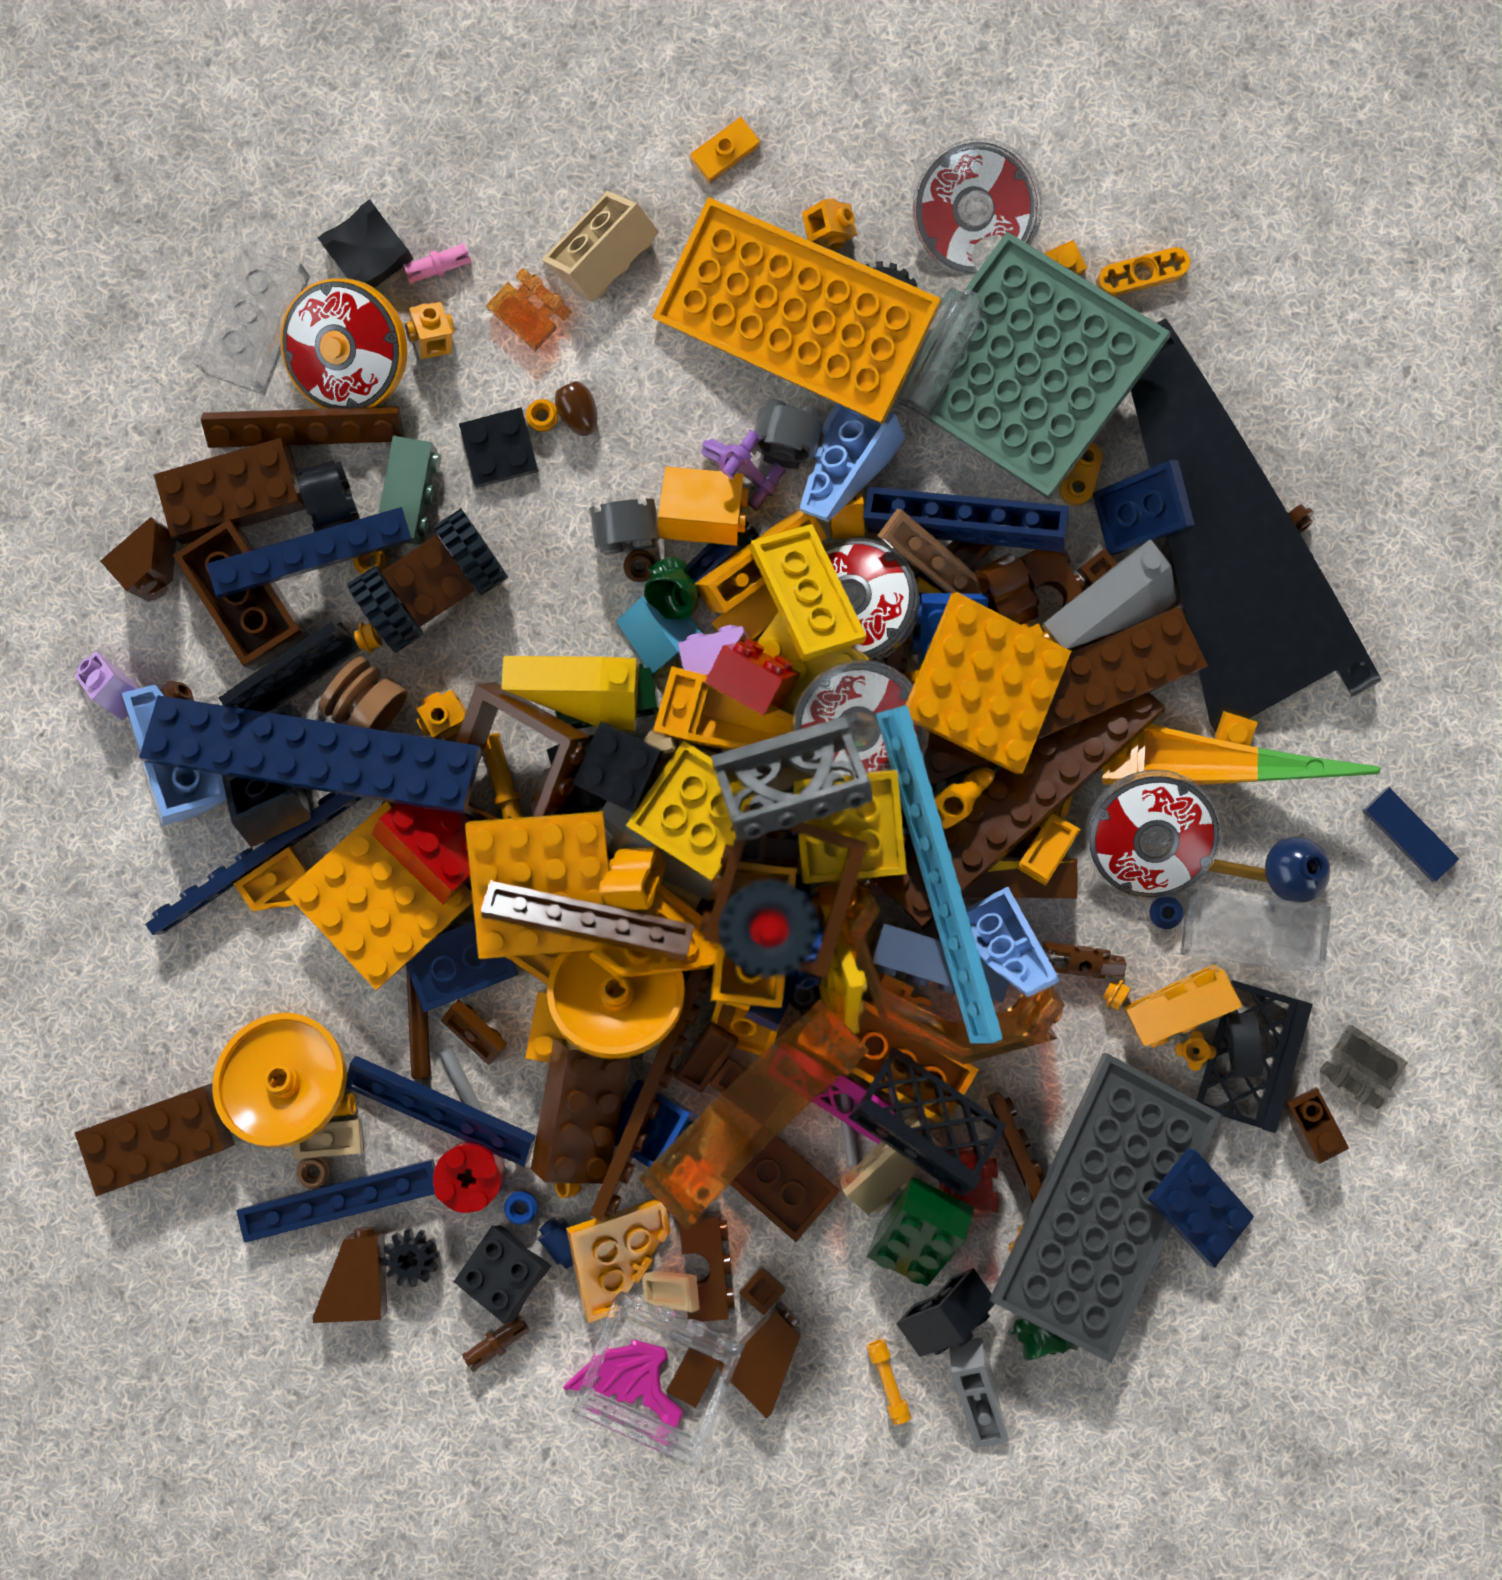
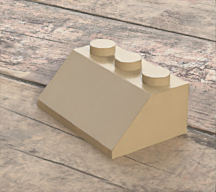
[541,191,659,302]
[840,1112,943,1216]

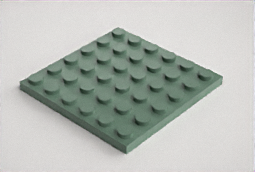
[896,232,1170,500]

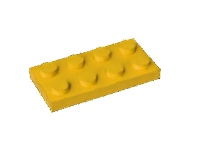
[749,524,866,661]

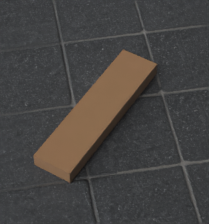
[877,509,982,594]

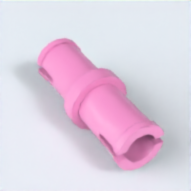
[403,243,471,285]

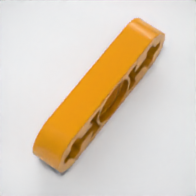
[1096,247,1190,297]

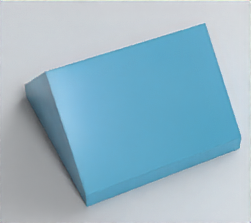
[616,596,702,674]

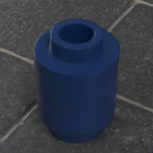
[537,1217,574,1269]

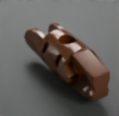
[1042,941,1127,978]

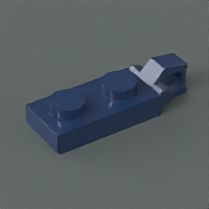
[687,521,759,597]

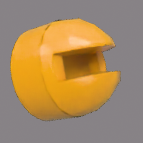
[555,1183,582,1198]

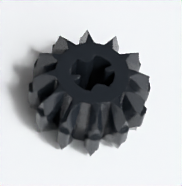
[382,1228,440,1287]

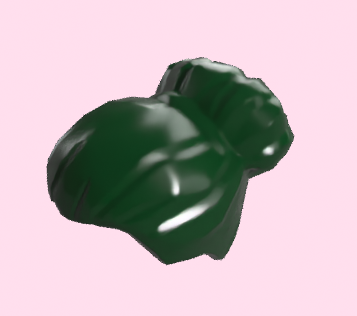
[644,556,699,620]
[1010,1316,1078,1361]

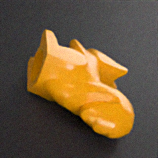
[934,768,995,829]

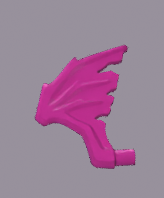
[563,1339,683,1443]

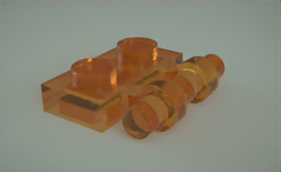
[486,268,572,352]

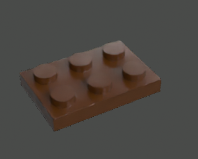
[720,1124,840,1242]

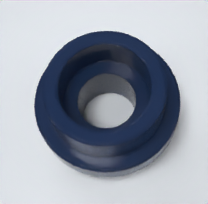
[1149,896,1183,929]

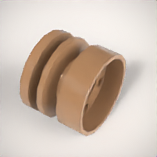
[318,656,408,731]

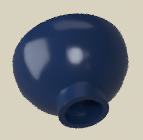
[1265,837,1330,903]

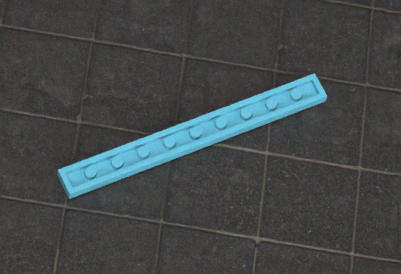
[876,705,1003,1043]

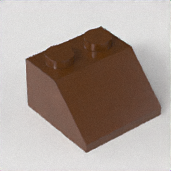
[100,517,176,602]

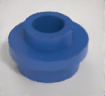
[504,1191,538,1225]

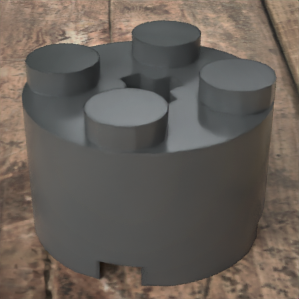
[751,399,823,469]
[589,499,660,555]

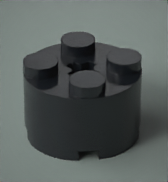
[295,460,360,532]

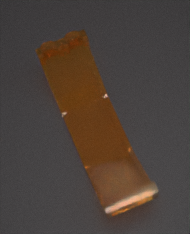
[844,880,1065,1065]
[638,1000,869,1229]

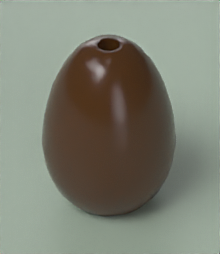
[554,381,598,436]

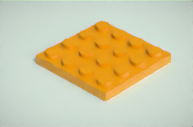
[906,592,1071,774]
[284,802,473,991]
[465,811,609,959]

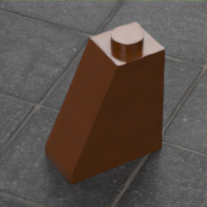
[313,1227,387,1323]
[719,1304,800,1419]

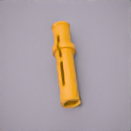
[483,733,523,819]

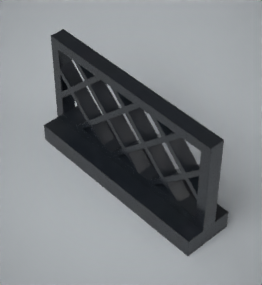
[218,621,361,712]
[1196,980,1313,1133]
[848,1047,1006,1197]

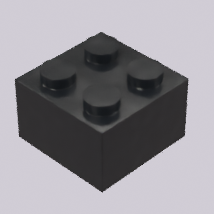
[223,776,312,848]

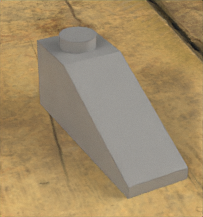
[949,1337,1009,1448]

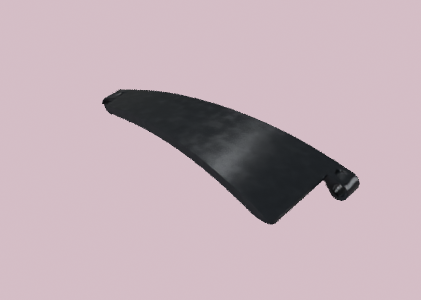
[1131,318,1381,732]

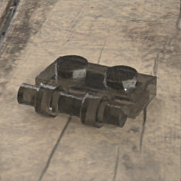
[1320,1024,1408,1110]

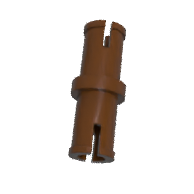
[462,1314,530,1372]

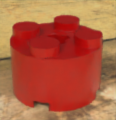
[433,1141,506,1213]

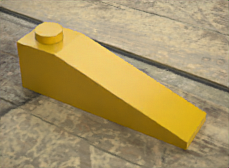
[501,656,639,731]

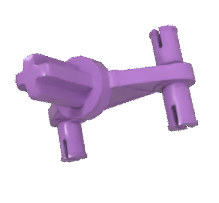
[701,430,786,511]

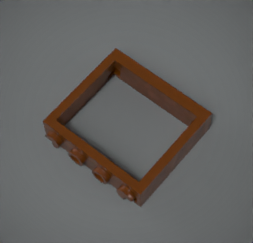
[456,682,590,822]
[699,804,868,978]

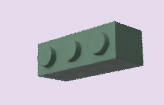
[379,436,441,545]

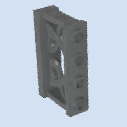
[711,716,872,841]

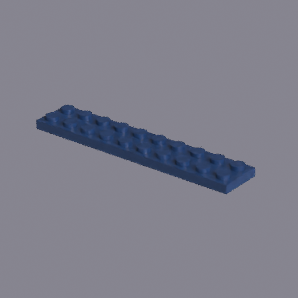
[139,695,482,815]

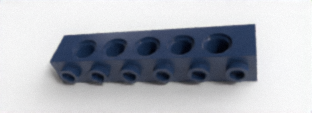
[863,487,1069,552]

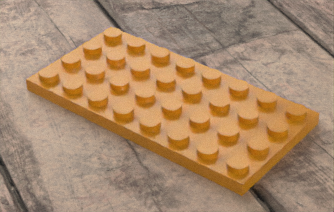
[652,197,943,425]

